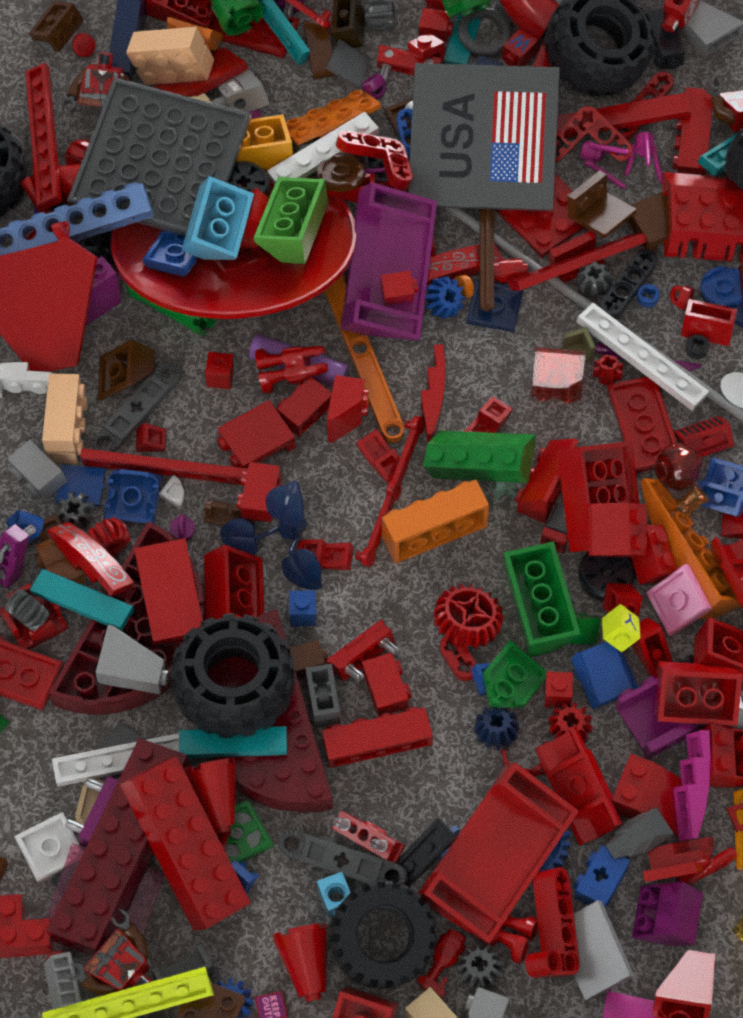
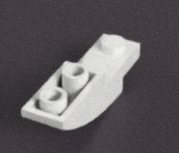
[0,362,52,398]

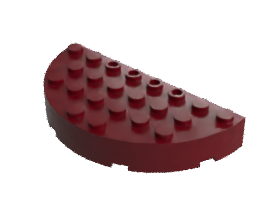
[49,521,205,715]
[207,609,333,813]

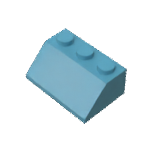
[181,176,254,260]

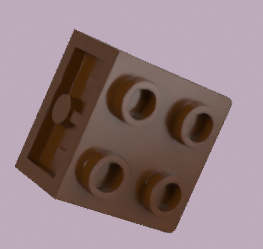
[567,170,636,238]
[175,982,246,1018]

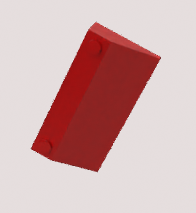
[418,762,579,944]

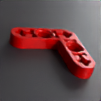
[555,106,633,163]
[335,131,413,190]

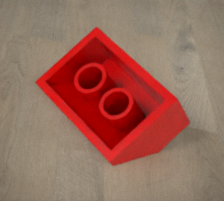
[515,438,579,524]
[204,545,265,620]

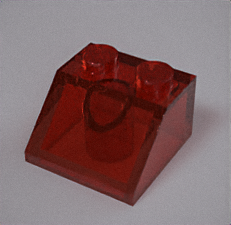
[531,347,586,403]

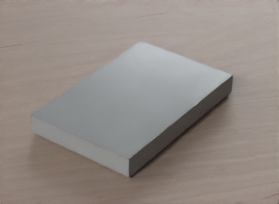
[574,900,634,1001]

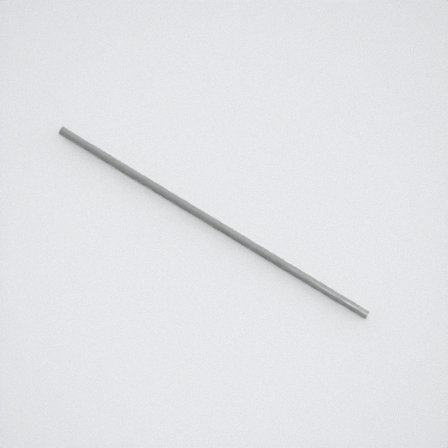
[444,208,743,422]

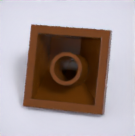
[97,339,155,401]

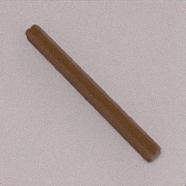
[479,209,494,312]

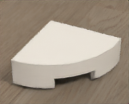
[159,475,185,509]

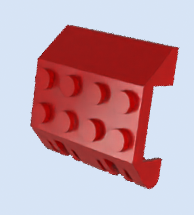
[662,172,743,263]

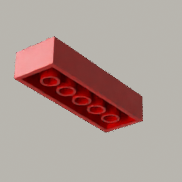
[120,756,251,931]

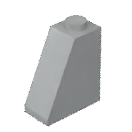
[677,1,743,57]
[96,625,169,694]

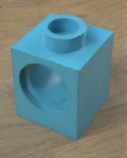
[317,872,350,918]

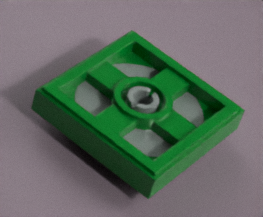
[226,799,273,863]

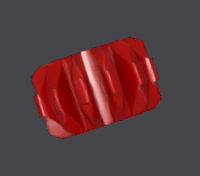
[88,517,131,557]
[548,702,593,742]

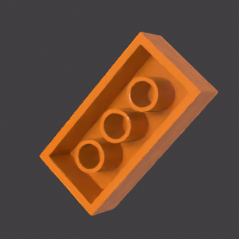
[382,480,489,564]

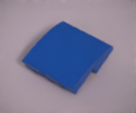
[693,457,743,517]

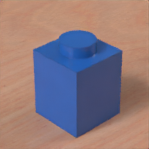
[289,590,316,627]

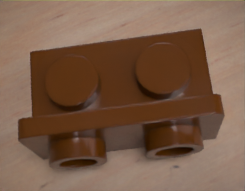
[29,1,84,52]

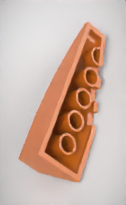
[640,478,741,619]

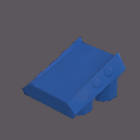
[103,469,162,524]
[571,641,639,709]

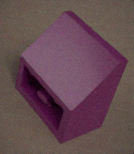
[632,881,703,947]

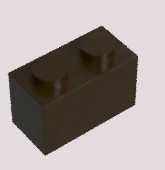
[331,0,365,48]

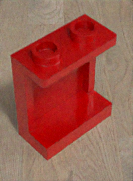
[216,400,296,469]

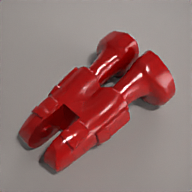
[255,346,329,395]
[460,913,538,965]

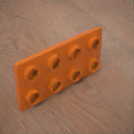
[286,90,382,145]

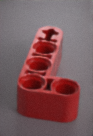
[525,867,580,979]

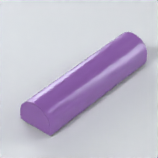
[249,333,350,387]

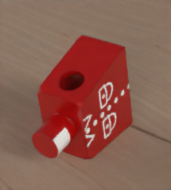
[661,0,701,32]

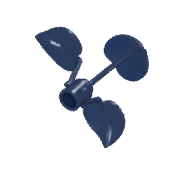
[220,480,323,590]

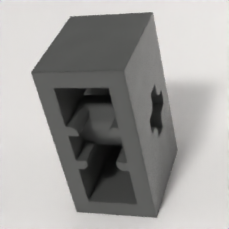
[305,663,341,728]

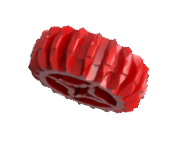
[433,583,504,650]

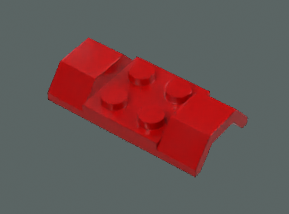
[710,537,743,609]
[535,725,622,846]

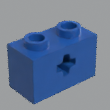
[573,845,630,910]

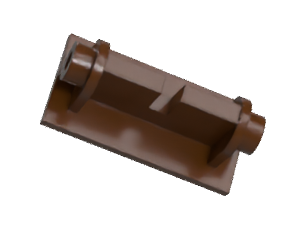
[203,499,255,526]

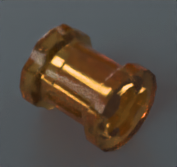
[675,484,710,517]

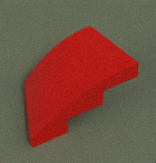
[643,836,714,882]

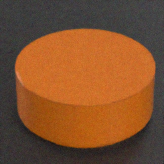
[454,275,474,300]

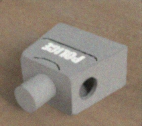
[211,69,270,112]

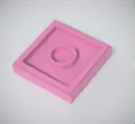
[646,564,712,636]

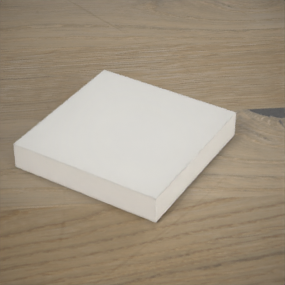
[14,812,84,884]

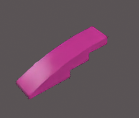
[673,730,711,842]

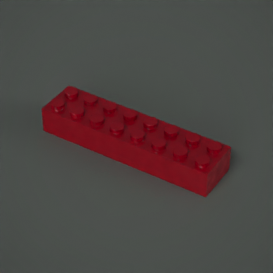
[46,738,193,957]

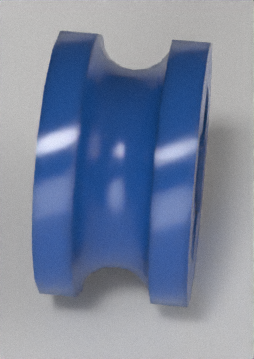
[637,284,660,308]

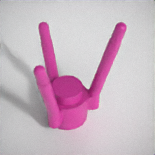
[625,132,662,184]
[580,140,629,189]

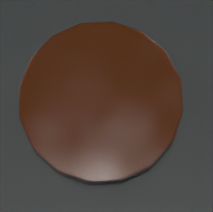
[317,154,365,192]

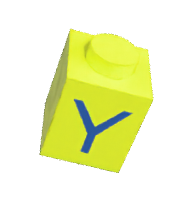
[602,604,641,652]

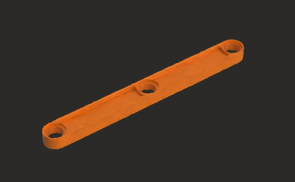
[324,275,404,443]

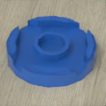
[700,266,743,308]

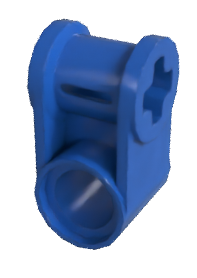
[6,509,44,543]

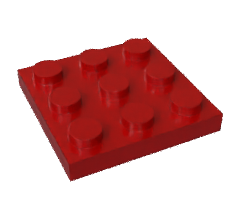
[495,173,586,258]

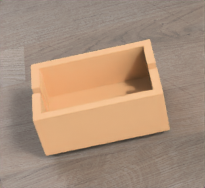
[126,27,214,85]
[42,373,88,464]

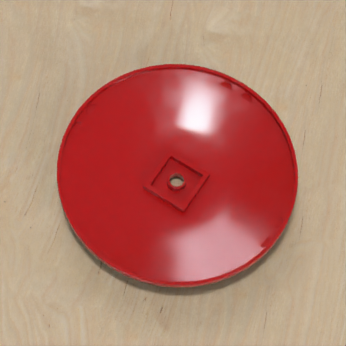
[111,169,357,319]

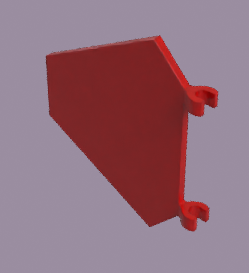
[0,221,98,372]

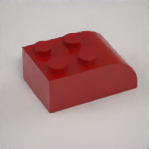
[654,661,743,726]

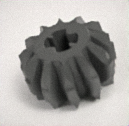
[5,589,50,631]
[457,942,504,989]

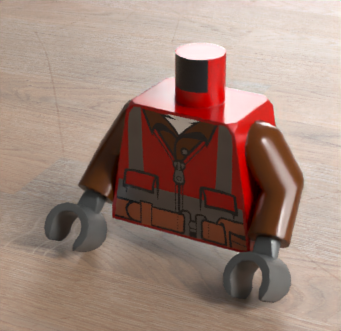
[61,52,131,113]
[704,77,743,132]
[65,909,153,996]

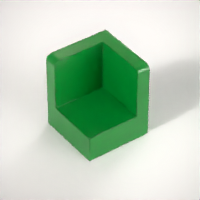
[570,612,601,645]

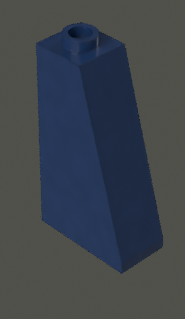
[109,0,147,82]

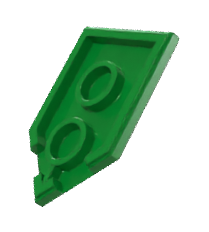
[483,640,547,708]

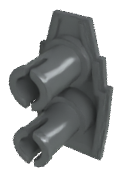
[605,807,674,859]

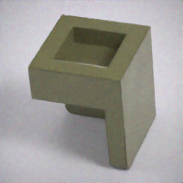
[562,327,595,368]

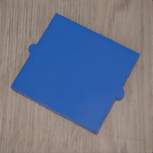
[56,465,105,507]

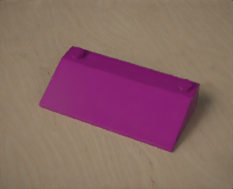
[341,182,437,341]

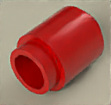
[494,258,528,284]

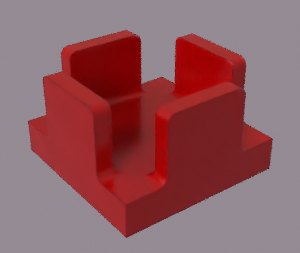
[0,583,69,650]

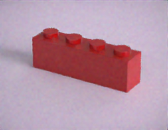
[672,87,713,175]
[322,707,433,768]

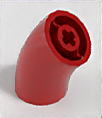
[499,0,559,40]

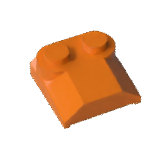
[167,17,223,52]

